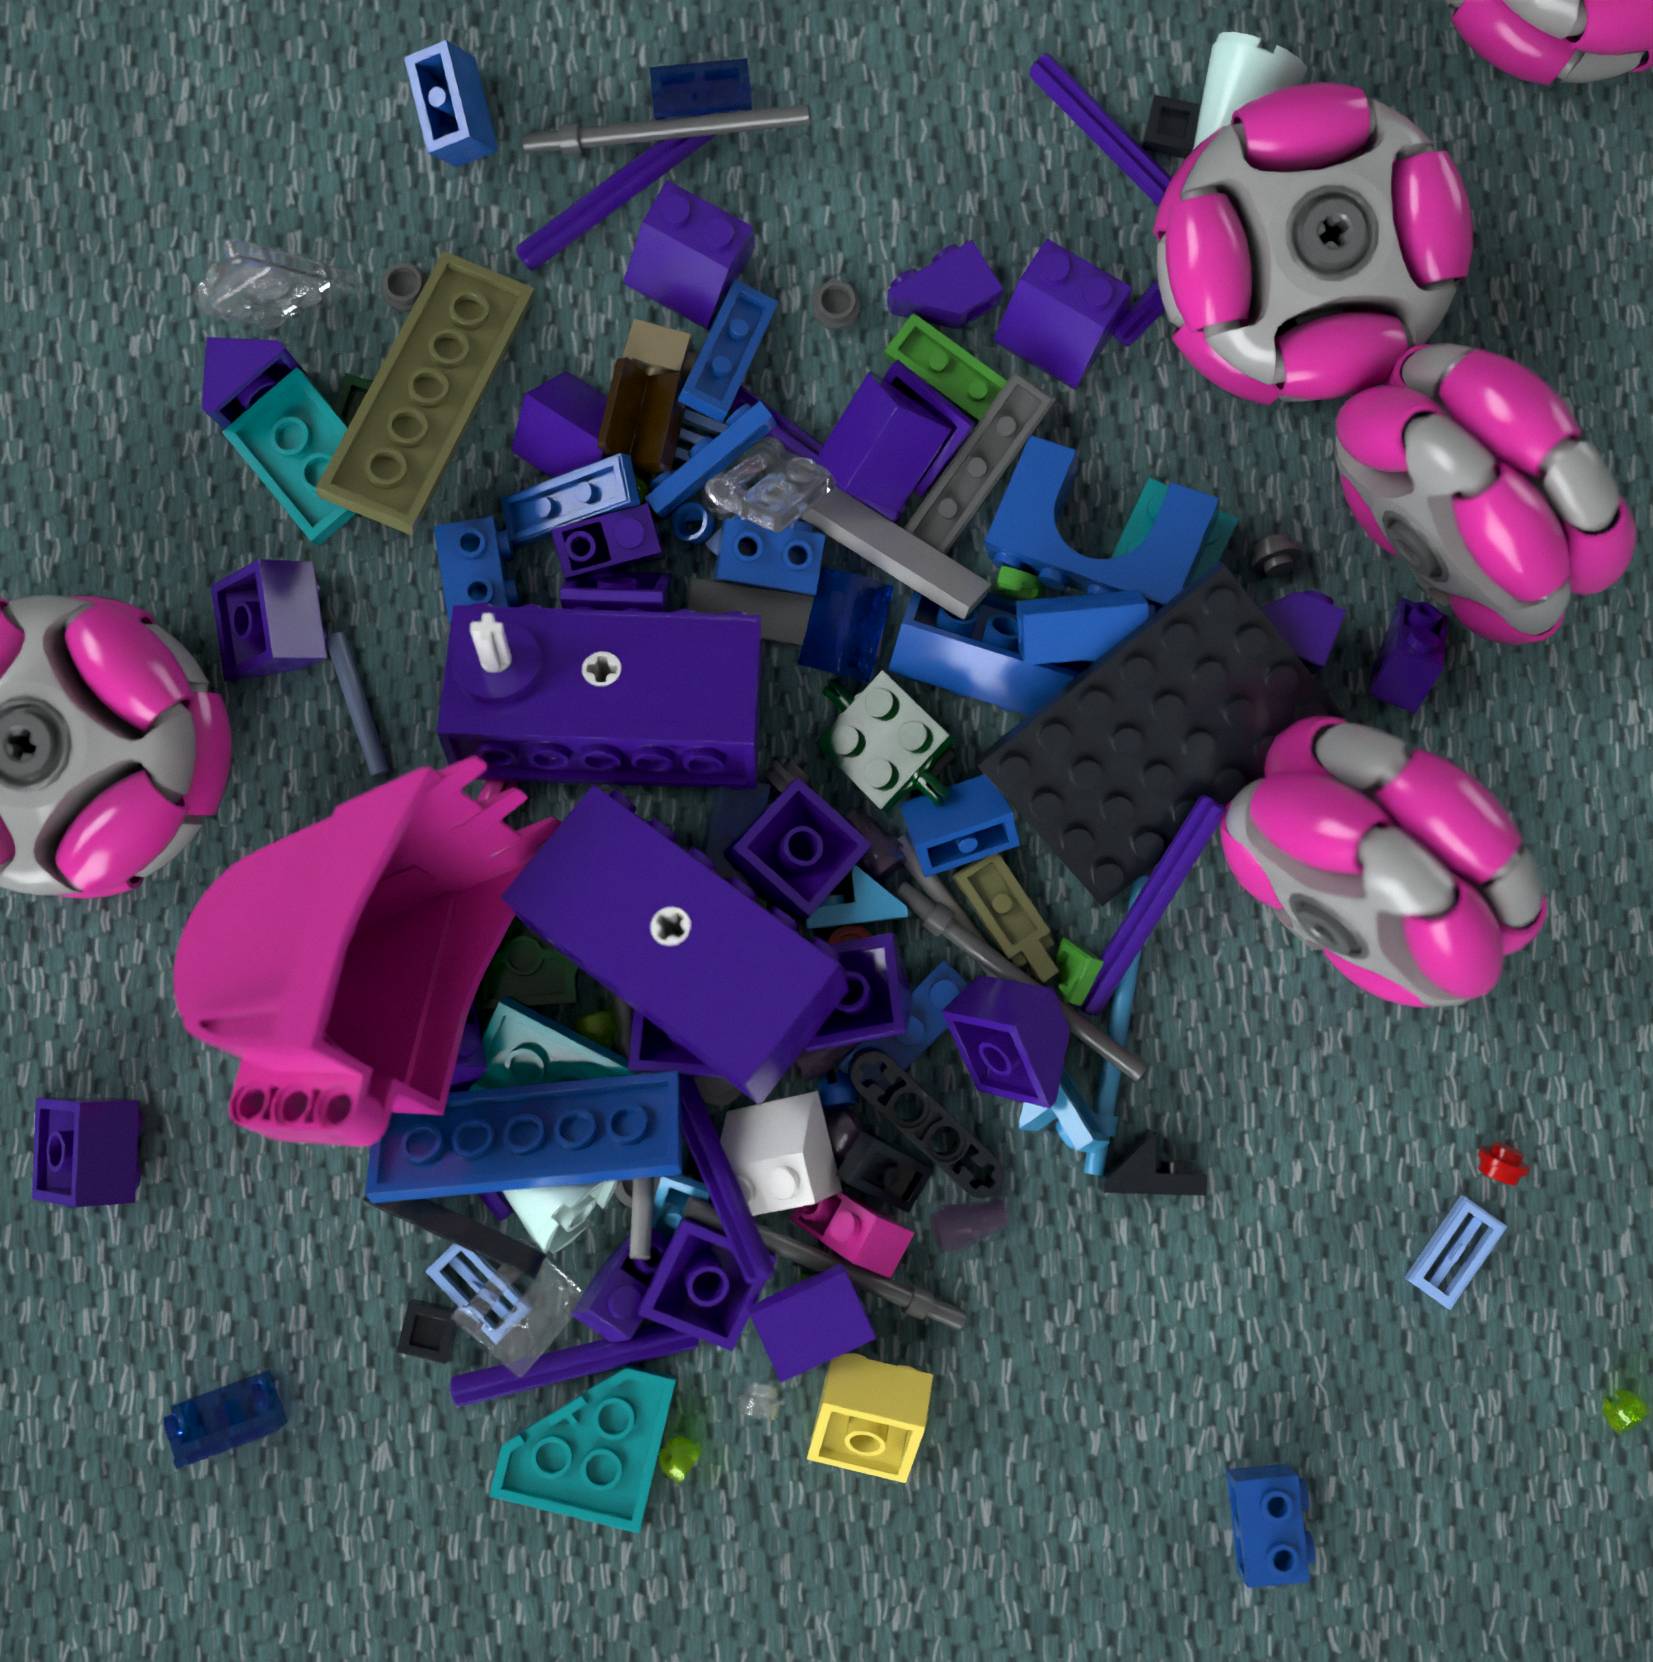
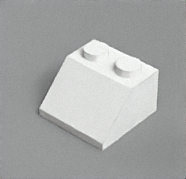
[720,1091,842,1216]

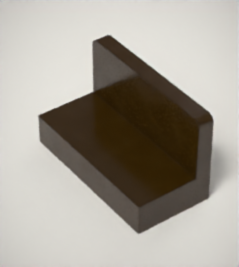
[597,357,688,474]

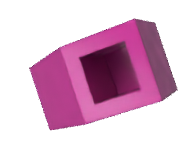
[789,1190,914,1278]

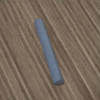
[327,632,390,777]

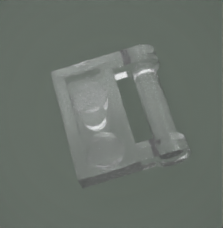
[705,436,835,533]
[450,1237,584,1378]

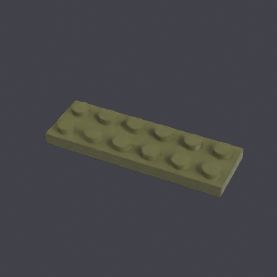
[316,251,534,536]

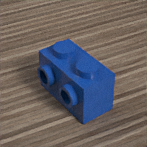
[404,40,498,167]
[713,511,825,596]
[434,516,521,625]
[899,774,1020,878]
[1226,1464,1315,1588]

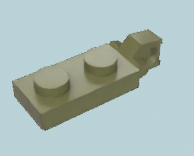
[952,853,1060,984]

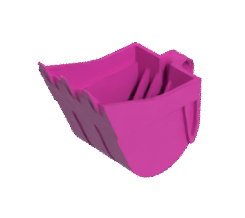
[174,756,562,1147]

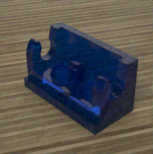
[650,58,752,120]
[798,567,894,682]
[701,782,771,884]
[164,1369,288,1470]

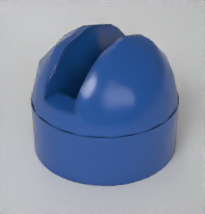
[672,502,715,544]
[817,1071,859,1110]

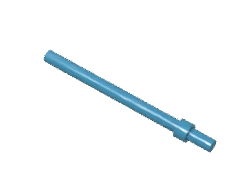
[1083,876,1149,1176]

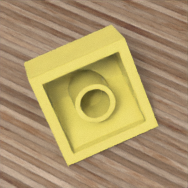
[807,1353,933,1483]

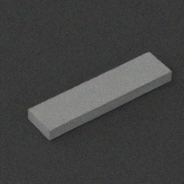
[798,482,992,620]

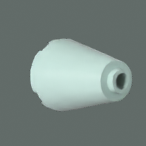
[1193,32,1307,150]
[502,1180,618,1254]

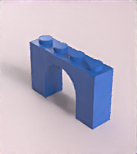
[984,435,1219,612]
[1016,590,1156,665]

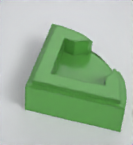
[994,566,1045,600]
[1056,937,1104,1006]

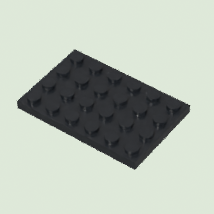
[975,560,1345,906]

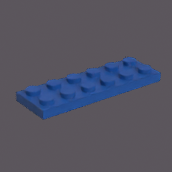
[365,1071,682,1203]

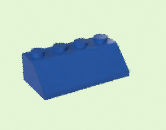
[888,590,1094,715]

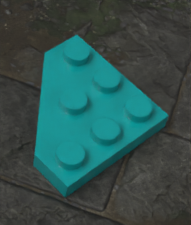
[489,1365,677,1534]

